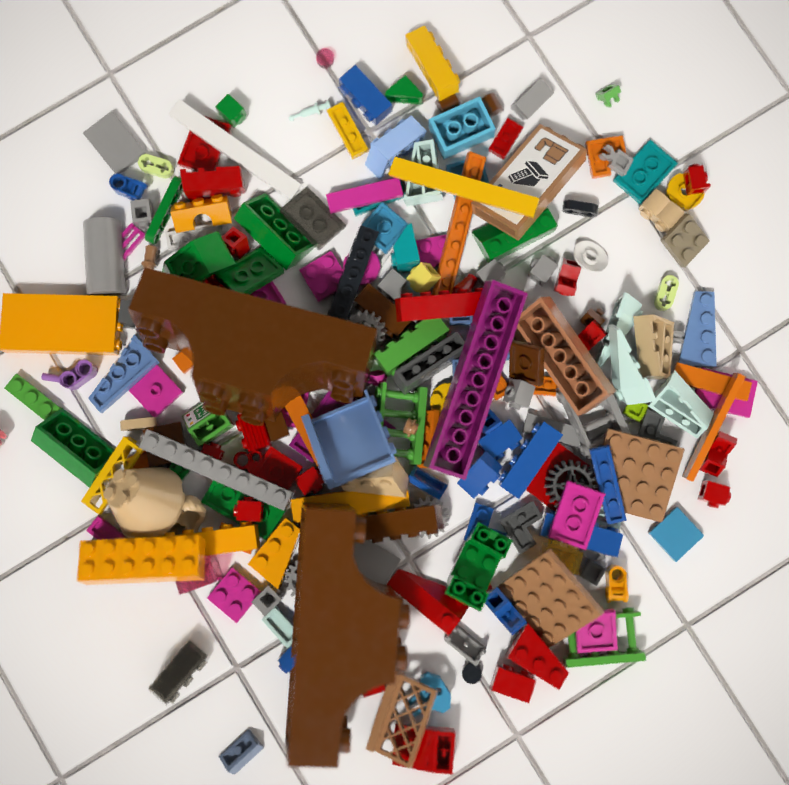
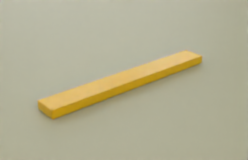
[389,157,540,218]

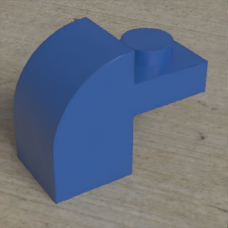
[485,587,527,636]

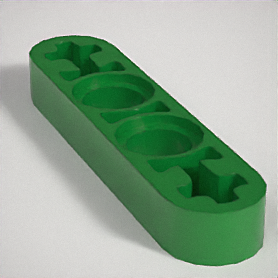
[145,176,183,245]

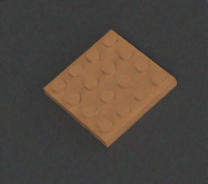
[592,428,685,522]
[498,548,604,648]

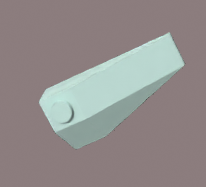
[596,292,643,368]
[609,324,656,405]

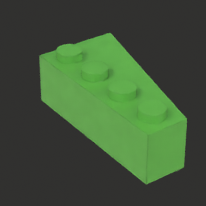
[374,318,449,377]

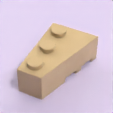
[633,314,674,380]
[341,456,409,498]

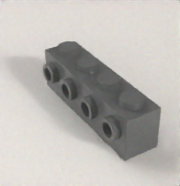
[393,332,465,395]

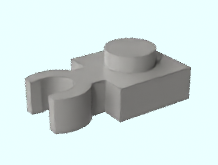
[598,145,634,176]

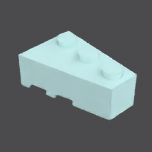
[403,139,443,206]
[648,371,714,438]

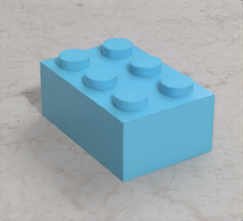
[428,96,496,160]

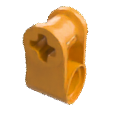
[605,564,628,603]

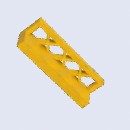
[81,436,144,515]

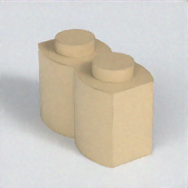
[639,189,685,233]

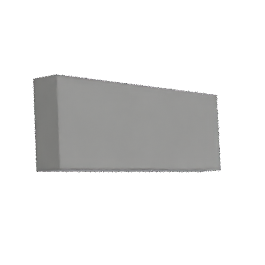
[522,413,580,447]

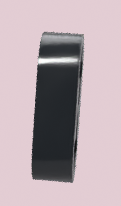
[562,200,599,217]

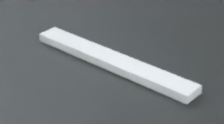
[168,99,302,201]

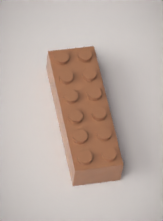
[517,296,616,416]

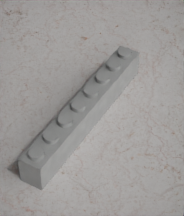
[139,429,294,511]

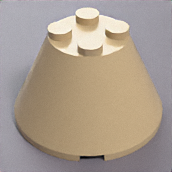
[103,467,185,538]

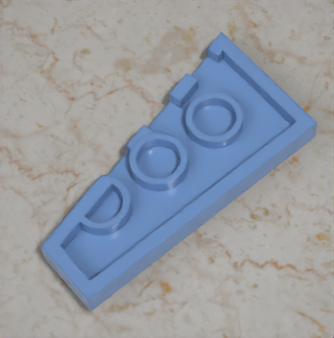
[678,291,717,368]
[88,334,160,414]

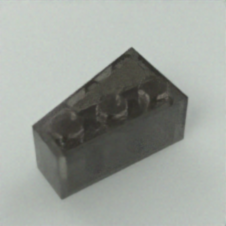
[148,640,208,707]

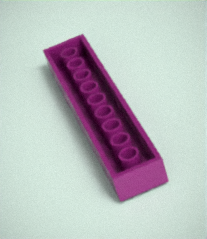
[423,280,528,480]

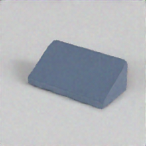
[219,729,264,775]

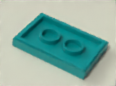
[613,140,678,205]

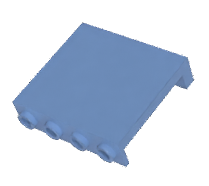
[301,390,397,490]

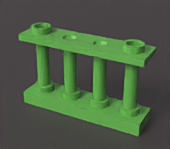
[375,382,428,465]
[563,607,646,668]

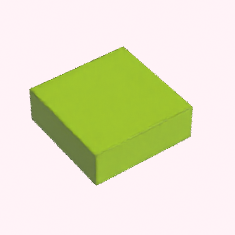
[622,403,648,423]

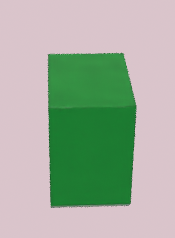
[385,75,423,105]

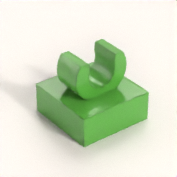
[595,84,622,107]

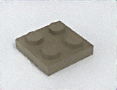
[660,213,710,268]

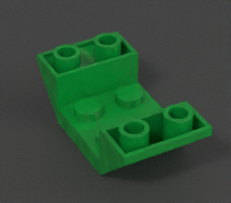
[162,231,236,282]
[445,522,513,612]

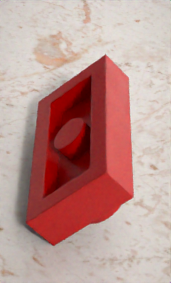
[488,118,523,160]

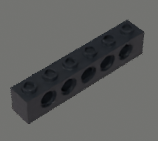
[327,225,379,321]

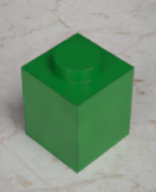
[215,94,247,128]

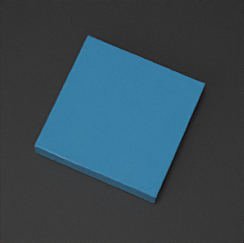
[357,202,408,255]
[648,507,704,562]

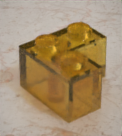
[539,539,584,575]

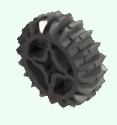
[544,460,598,508]

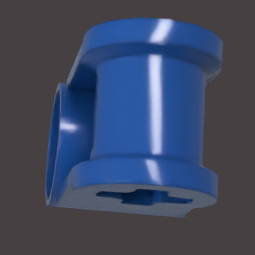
[109,173,148,201]

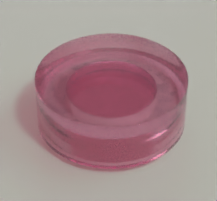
[316,48,335,69]

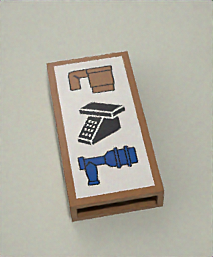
[471,124,586,241]

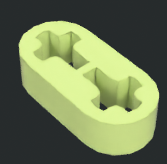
[138,154,174,179]
[654,275,679,311]

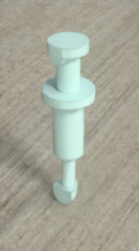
[289,100,331,121]

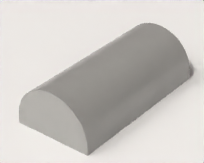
[83,217,126,296]

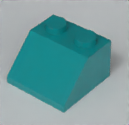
[390,223,420,274]

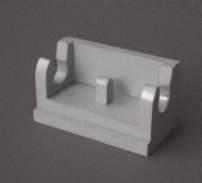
[511,78,554,120]
[444,625,487,666]

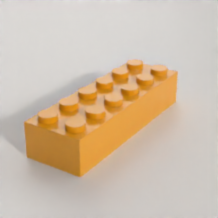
[77,535,206,585]

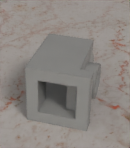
[130,198,154,229]
[252,584,284,616]

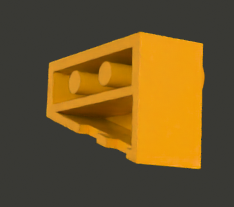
[248,518,300,589]

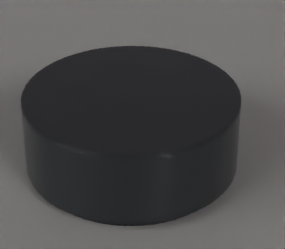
[462,663,482,684]

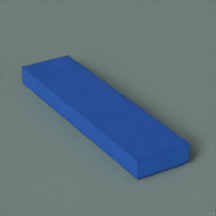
[589,445,627,525]

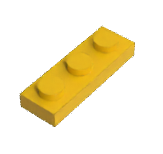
[326,102,369,160]

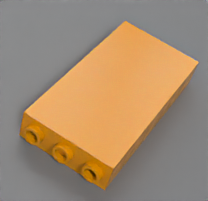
[0,293,123,356]

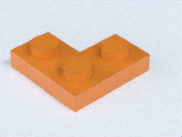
[585,135,626,179]

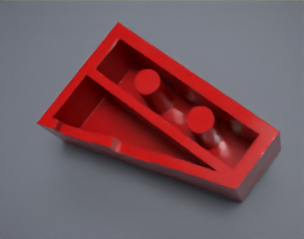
[180,166,246,202]
[505,623,569,690]

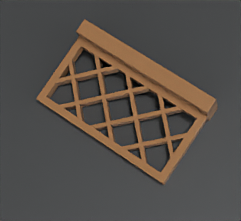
[365,671,438,769]

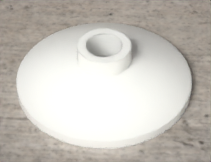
[573,241,608,273]

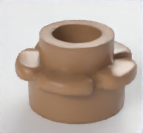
[403,418,419,437]

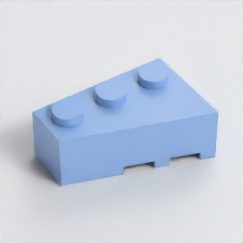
[365,115,426,180]

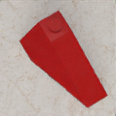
[387,569,469,636]

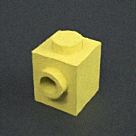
[406,262,441,292]

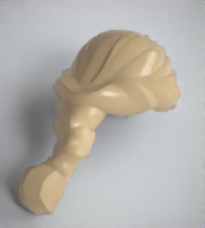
[176,495,207,533]

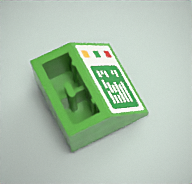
[182,403,235,447]

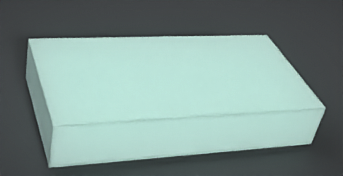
[261,606,293,649]

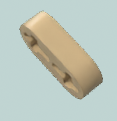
[120,417,157,431]

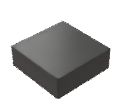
[579,559,606,586]

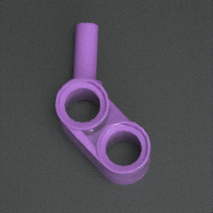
[41,360,98,390]

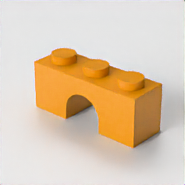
[170,195,232,233]

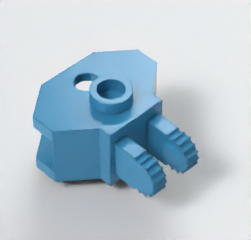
[408,671,451,717]

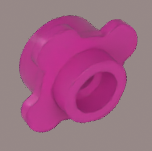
[368,370,387,386]

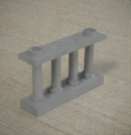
[556,369,631,460]

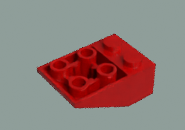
[392,723,456,775]

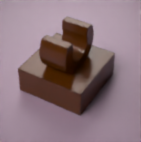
[580,307,605,327]

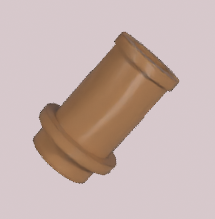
[141,245,158,269]

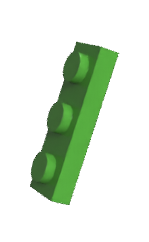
[4,373,61,420]

